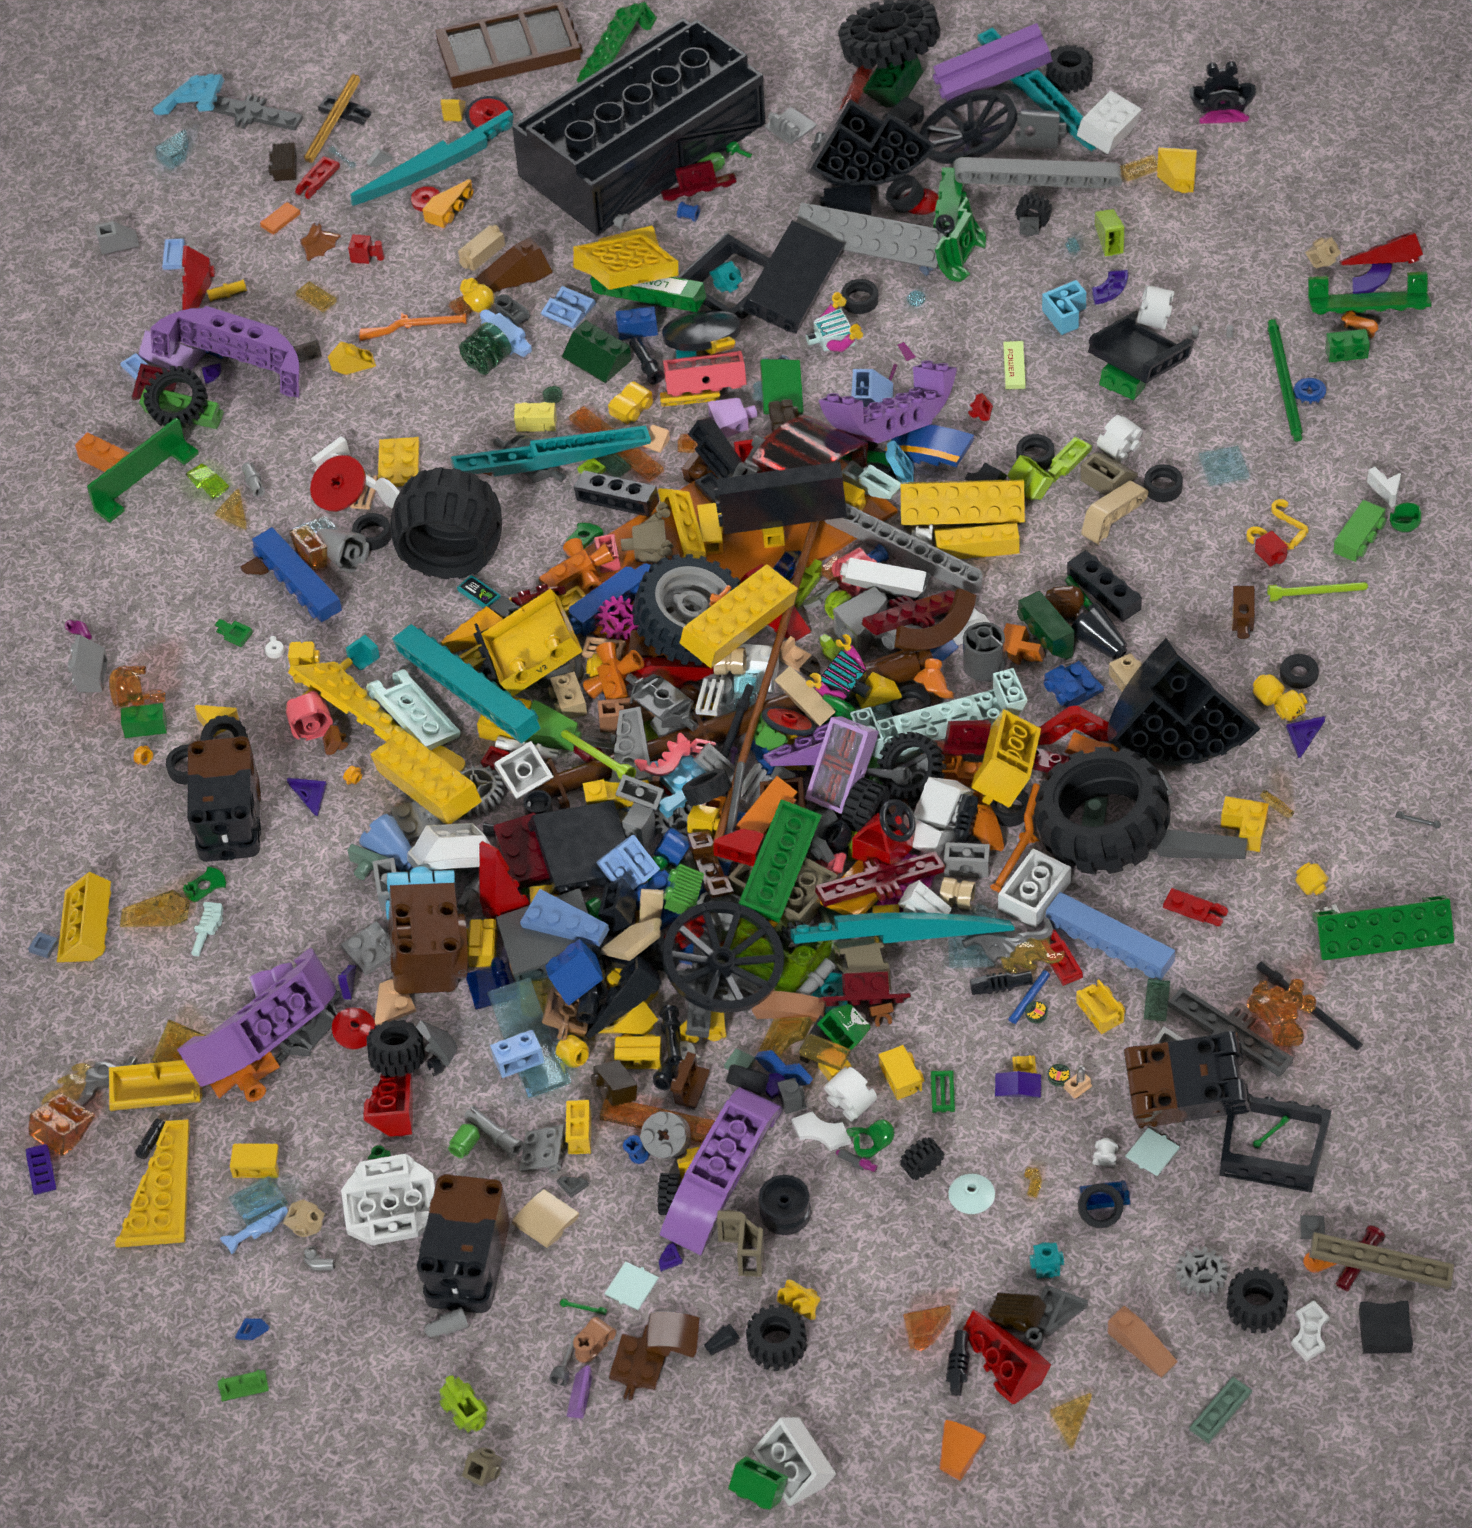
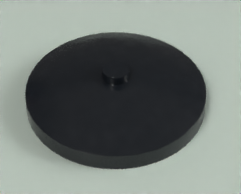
[662,310,741,351]

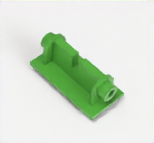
[217,1369,269,1402]

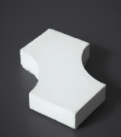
[791,1111,851,1151]
[1291,1300,1329,1362]

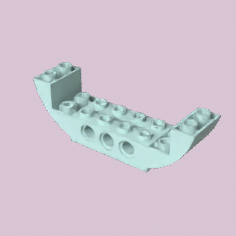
[850,668,1027,763]

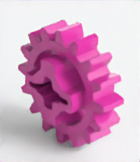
[595,596,638,641]

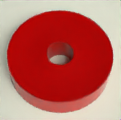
[411,186,440,212]

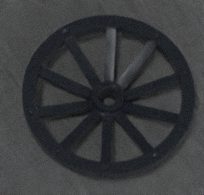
[919,90,1017,164]
[662,901,784,1013]

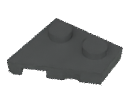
[1037,1284,1088,1336]

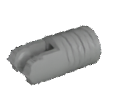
[424,1308,468,1337]

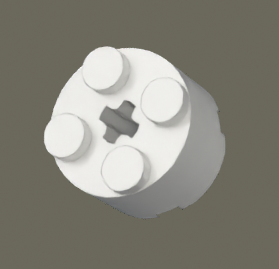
[1137,285,1174,330]
[1097,415,1143,463]
[824,1066,877,1122]

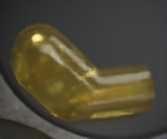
[1024,1167,1042,1198]

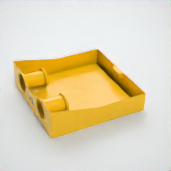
[573,233,679,290]
[481,588,583,697]

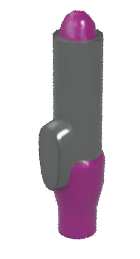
[836,1149,878,1172]

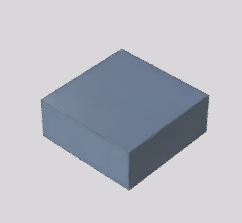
[28,932,59,959]

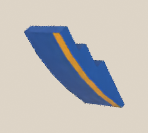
[884,425,974,468]

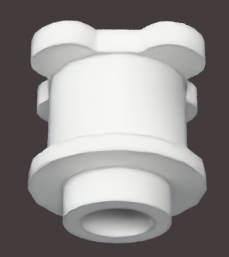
[912,524,933,545]
[1093,1138,1118,1167]

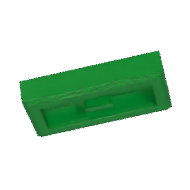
[931,1070,955,1113]

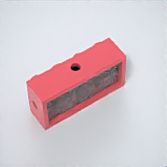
[663,351,747,396]

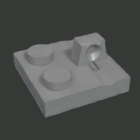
[391,801,442,843]
[340,921,391,976]

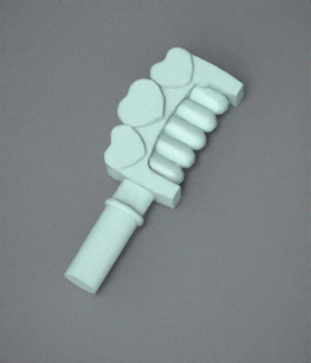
[191,902,223,956]

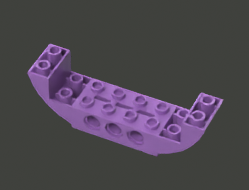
[150,306,299,398]
[819,360,957,443]
[177,948,336,1087]
[659,1087,783,1256]

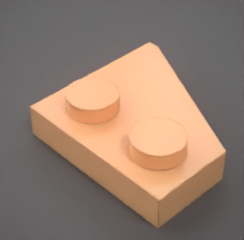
[375,978,416,1025]

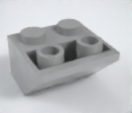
[68,635,108,692]

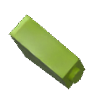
[1094,209,1124,256]

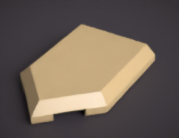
[600,918,662,961]

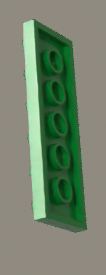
[738,799,822,923]

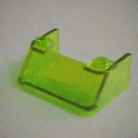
[730,917,832,993]

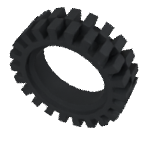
[143,366,208,429]
[877,732,946,801]

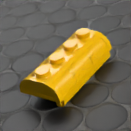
[109,1060,202,1111]

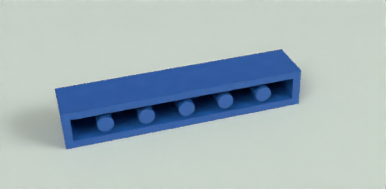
[252,527,342,623]

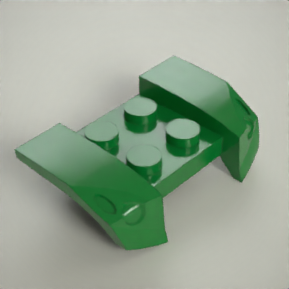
[935,198,986,282]

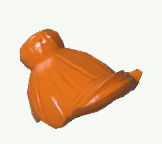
[913,658,955,699]

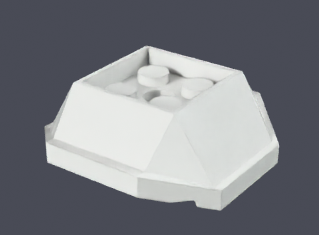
[407,823,491,872]
[341,1154,435,1245]

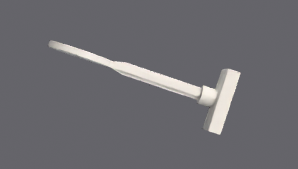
[311,436,400,509]

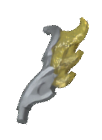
[961,918,1065,973]
[42,1056,138,1126]

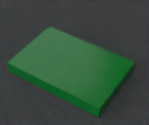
[760,359,804,415]

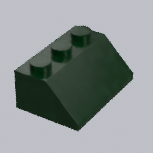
[862,54,924,107]
[562,320,632,384]
[1017,590,1074,660]

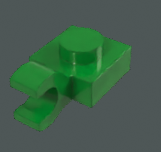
[215,619,253,648]

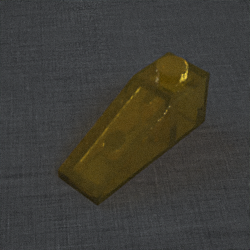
[120,889,190,927]

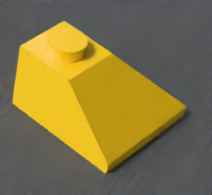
[1157,147,1197,193]
[598,1001,658,1035]

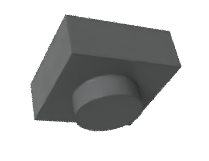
[1020,217,1039,236]
[1300,1215,1325,1239]

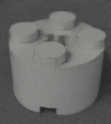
[640,1112,691,1159]

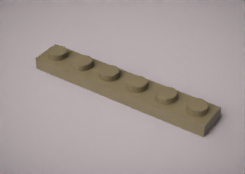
[1309,1232,1454,1290]

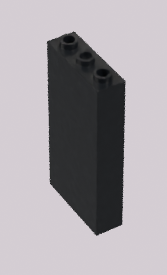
[743,220,844,334]
[714,462,847,534]

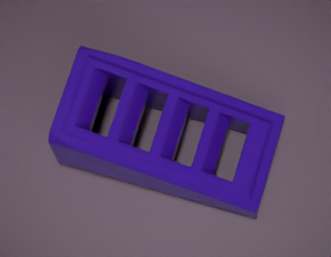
[25,1144,57,1195]

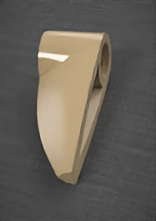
[639,889,663,923]

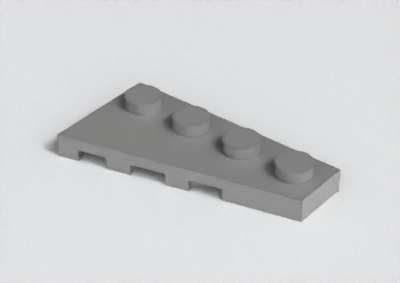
[610,707,653,783]

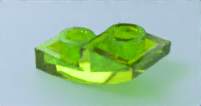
[186,463,229,499]

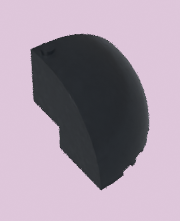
[805,99,936,188]
[1107,638,1261,766]

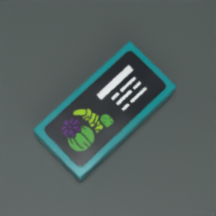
[457,575,501,608]

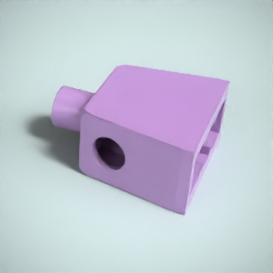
[708,398,757,438]

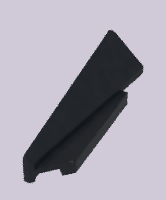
[688,418,748,479]

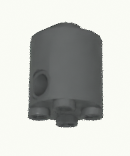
[1015,109,1066,149]
[963,622,1005,682]

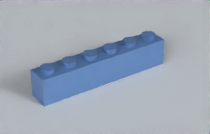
[1046,892,1175,980]

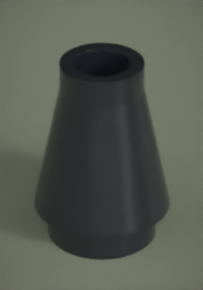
[935,214,955,234]
[653,1057,678,1091]
[703,1323,740,1356]

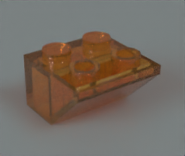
[28,1093,95,1156]

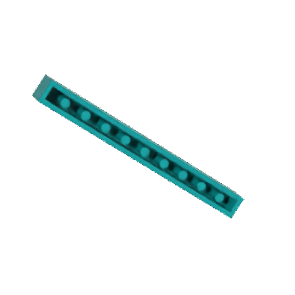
[392,624,541,744]

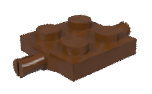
[609,1325,666,1401]

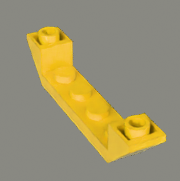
[658,488,706,559]

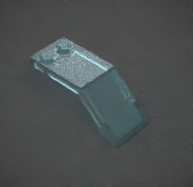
[487,977,571,1099]

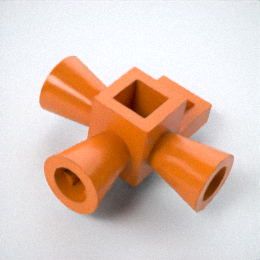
[549,538,615,595]
[583,642,644,700]
[210,1051,280,1102]

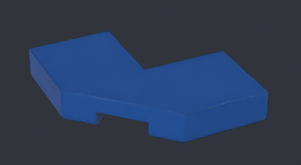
[754,1050,813,1086]

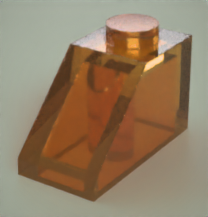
[290,525,327,571]
[903,1305,951,1350]

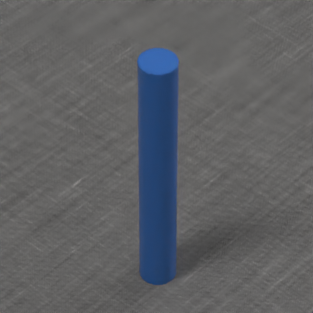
[1008,970,1050,1024]

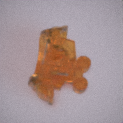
[109,665,166,709]
[1247,979,1316,1047]

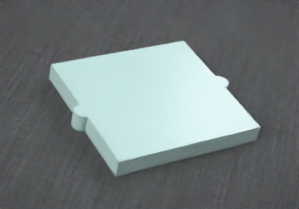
[1125,1128,1180,1176]
[605,1261,659,1310]

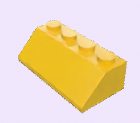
[933,523,1020,559]
[57,871,111,963]

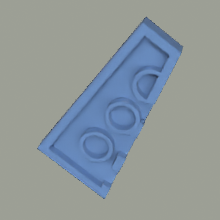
[520,889,609,946]

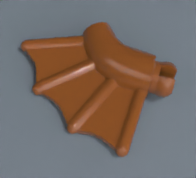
[300,223,341,261]

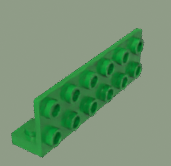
[576,2,657,83]
[1308,272,1432,315]
[87,418,199,523]
[1312,895,1455,960]

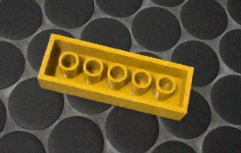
[900,480,1025,525]
[680,564,798,668]
[370,730,482,824]

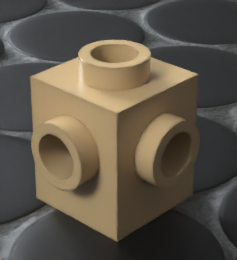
[1305,237,1341,268]
[283,1199,325,1237]

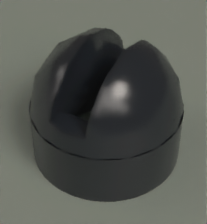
[427,1057,446,1076]

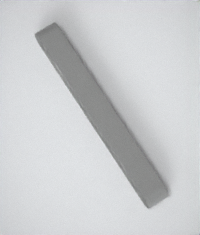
[954,157,1122,188]
[824,503,982,593]

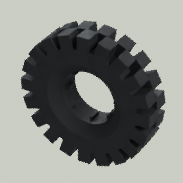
[838,0,941,69]

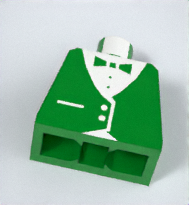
[817,1004,871,1056]

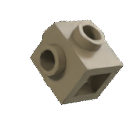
[462,1448,502,1486]

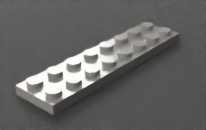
[796,202,947,269]

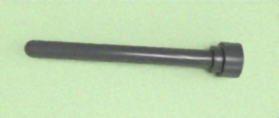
[717,761,746,862]
[812,765,910,784]

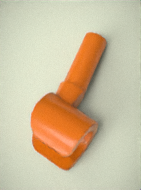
[709,585,731,606]

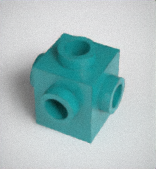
[709,261,743,293]
[1029,1242,1064,1279]

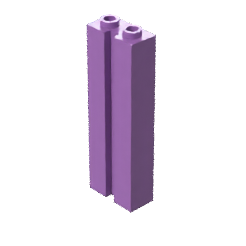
[932,23,1052,101]

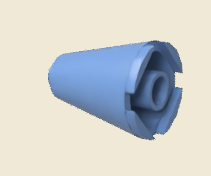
[359,814,413,872]

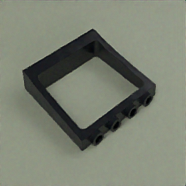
[677,233,770,319]
[1219,1093,1332,1193]

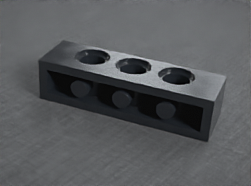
[574,470,659,517]
[1067,550,1142,622]

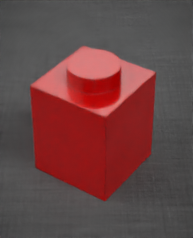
[1255,530,1288,567]

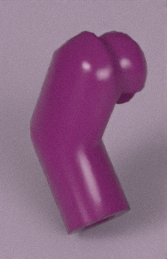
[64,619,92,640]

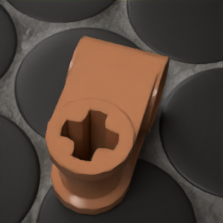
[573,1317,616,1363]

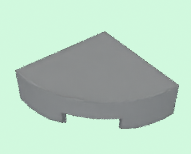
[367,148,393,167]

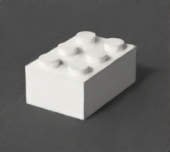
[1077,91,1142,154]
[998,849,1071,928]

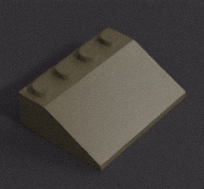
[728,835,838,927]

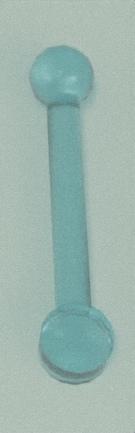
[329,146,356,168]

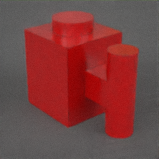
[348,234,384,264]

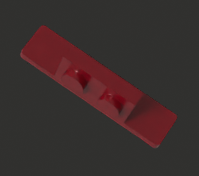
[661,160,737,201]
[934,720,991,755]
[819,971,911,1007]

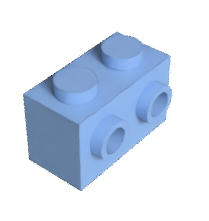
[490,1030,545,1078]

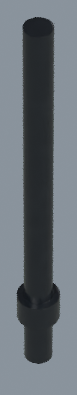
[721,684,754,759]
[1256,961,1363,1051]

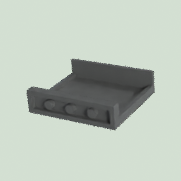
[496,888,603,988]

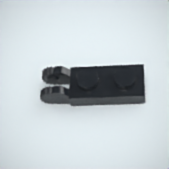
[318,95,372,125]

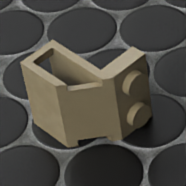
[833,936,892,990]
[717,1210,764,1277]

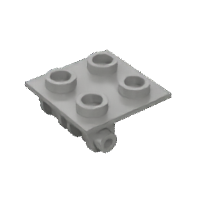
[765,107,817,145]
[519,1124,566,1174]

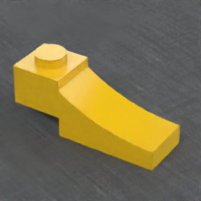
[583,779,649,809]

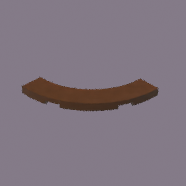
[894,588,977,651]

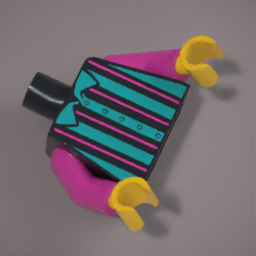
[806,634,872,702]

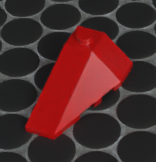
[1339,232,1423,265]

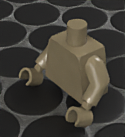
[621,502,673,565]

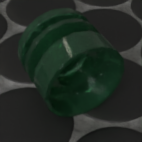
[459,322,512,375]

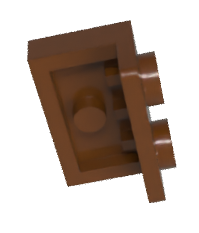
[670,1052,710,1108]

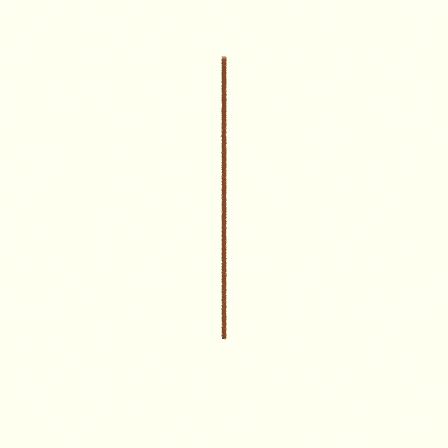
[712,430,846,847]

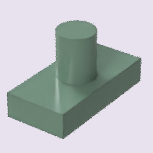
[1081,797,1108,827]
[347,844,389,880]

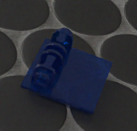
[466,957,519,1010]

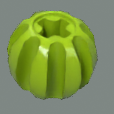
[824,590,852,620]

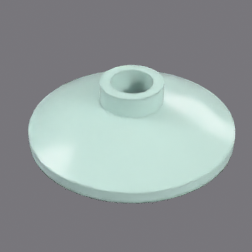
[948,1174,995,1214]

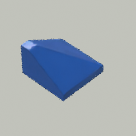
[235,1318,270,1340]

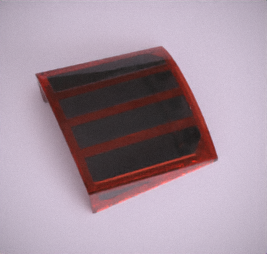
[752,416,868,472]

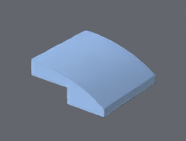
[541,286,596,329]
[596,835,660,889]

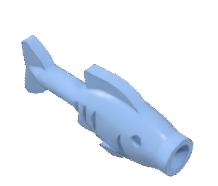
[220,1202,288,1254]

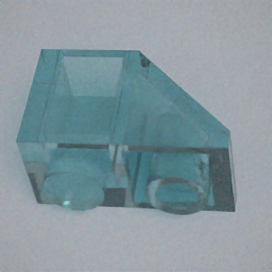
[154,129,189,170]
[734,673,758,711]

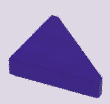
[1286,716,1325,758]
[287,778,327,816]
[338,965,357,1000]

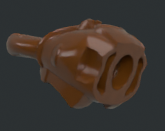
[1045,585,1084,627]

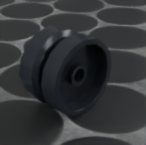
[758,1174,811,1236]

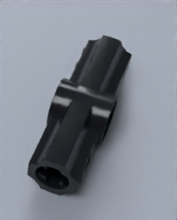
[576,960,607,1024]

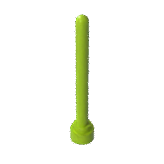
[1267,582,1368,602]
[561,730,636,779]

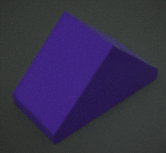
[995,1071,1041,1098]

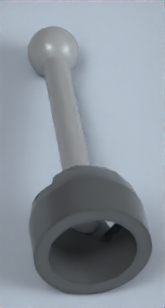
[549,1334,578,1386]

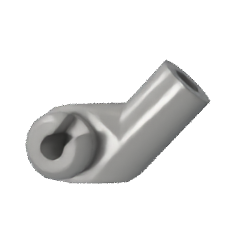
[303,1246,334,1270]

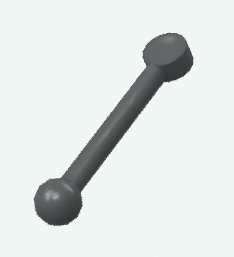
[1395,811,1441,829]

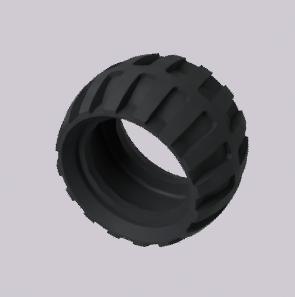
[390,467,502,579]

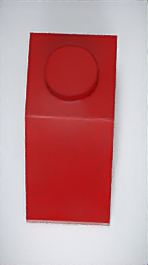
[714,828,764,867]

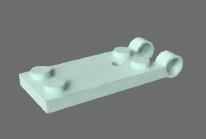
[366,669,460,750]

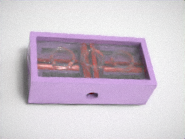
[805,717,879,814]

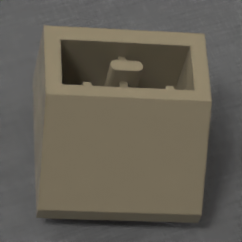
[1081,453,1138,495]

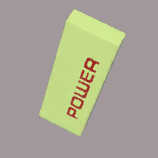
[1003,341,1025,389]

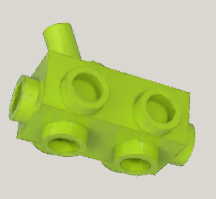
[439,1375,488,1433]

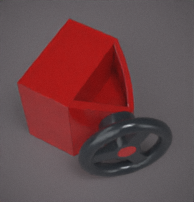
[852,799,916,865]

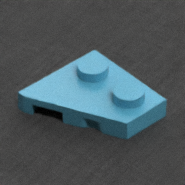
[885,441,914,483]

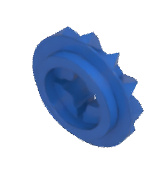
[1294,378,1326,404]

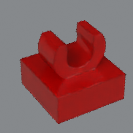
[968,393,993,421]

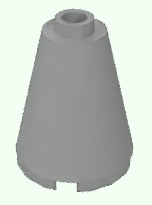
[314,528,369,573]

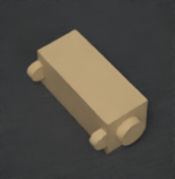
[458,225,505,271]

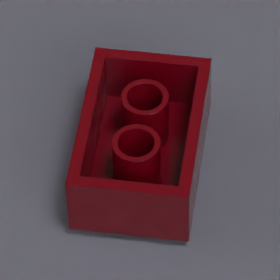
[493,813,550,890]

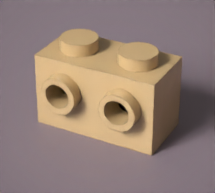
[1109,653,1142,692]
[548,672,587,719]

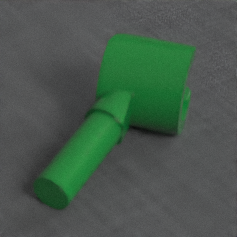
[726,141,752,158]

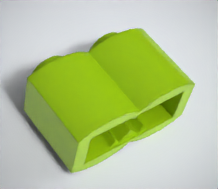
[1007,455,1054,500]

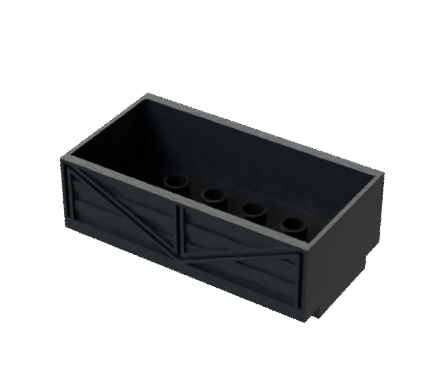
[512,18,766,236]

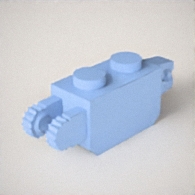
[480,310,532,357]

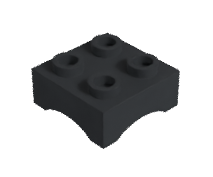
[1359,1301,1413,1354]

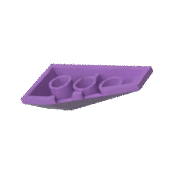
[763,723,829,766]

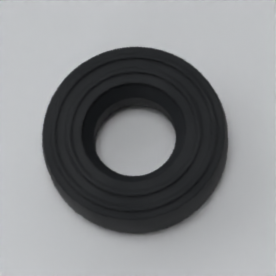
[1280,654,1319,689]

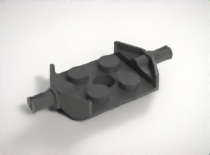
[493,435,566,483]
[626,673,698,731]
[274,990,342,1065]

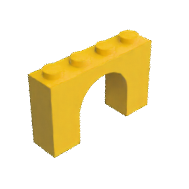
[697,503,785,555]

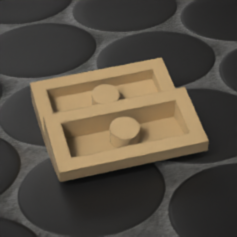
[512,1189,579,1248]

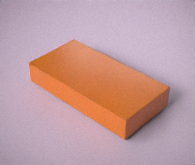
[260,202,301,235]

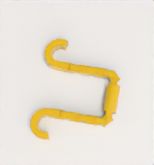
[1246,499,1308,550]

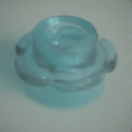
[1065,236,1081,255]
[906,290,925,307]

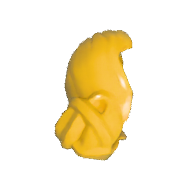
[460,278,494,313]

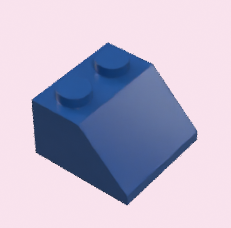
[615,306,658,340]
[545,939,603,1005]

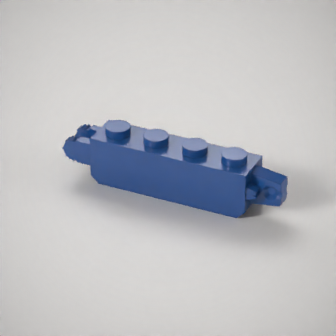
[569,563,651,636]

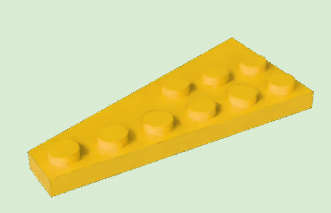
[288,662,405,742]
[115,1119,190,1248]

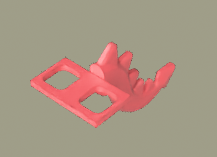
[634,733,716,776]

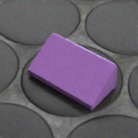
[567,1365,593,1419]

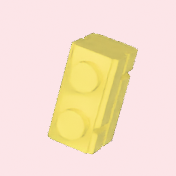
[514,402,557,432]

